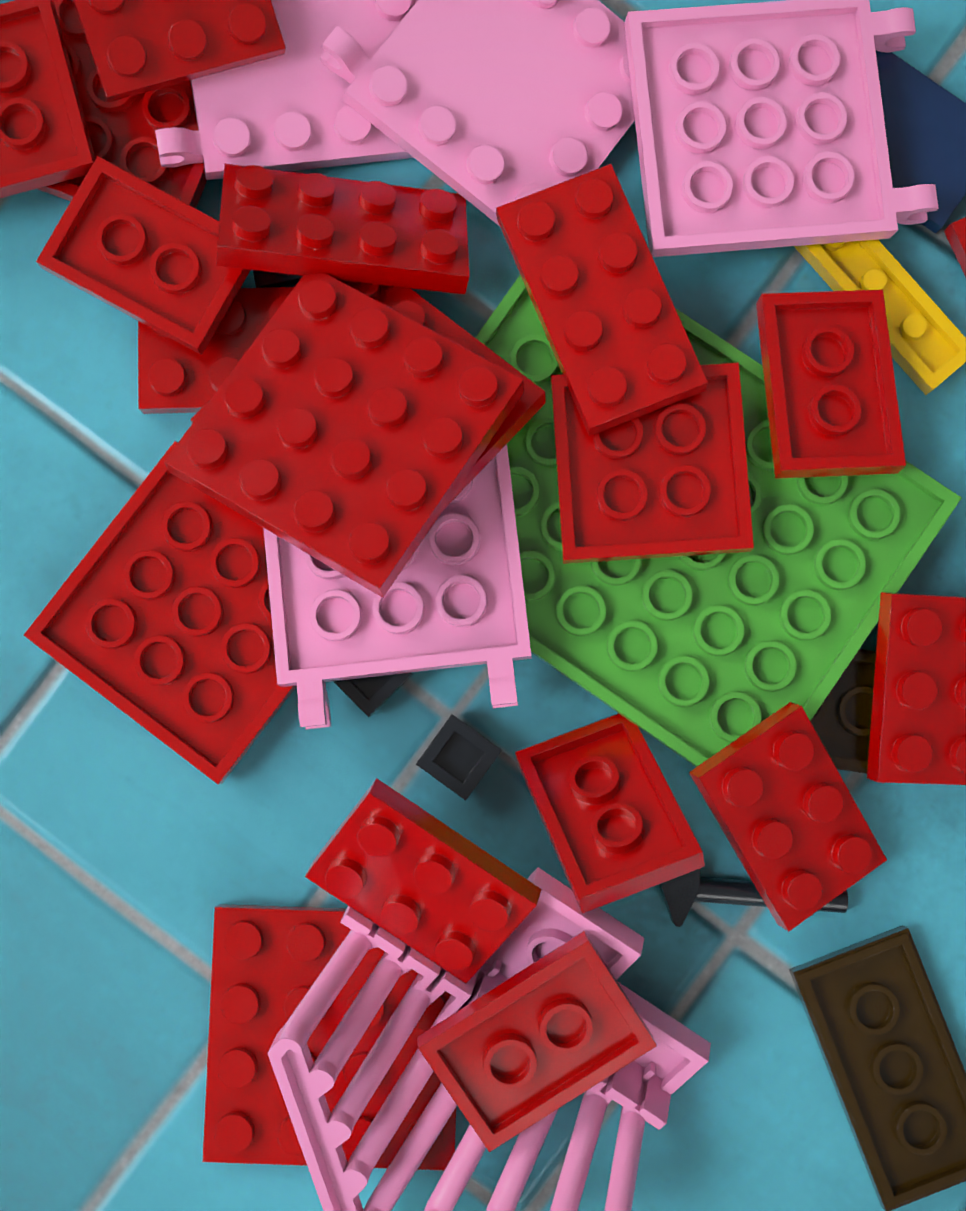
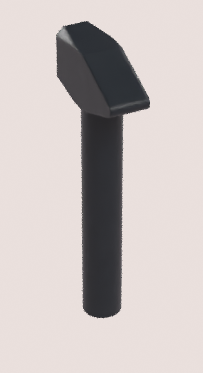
[659,868,848,927]

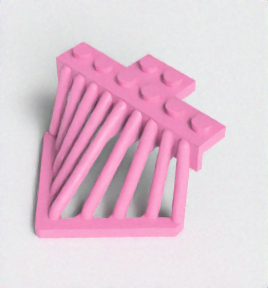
[268,867,711,1211]

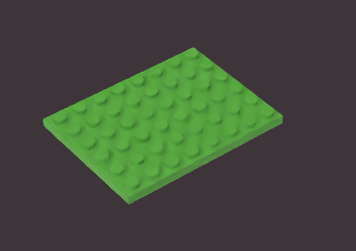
[475,275,962,767]

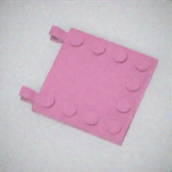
[155,0,417,180]
[320,0,635,226]
[625,0,939,257]
[264,444,532,730]

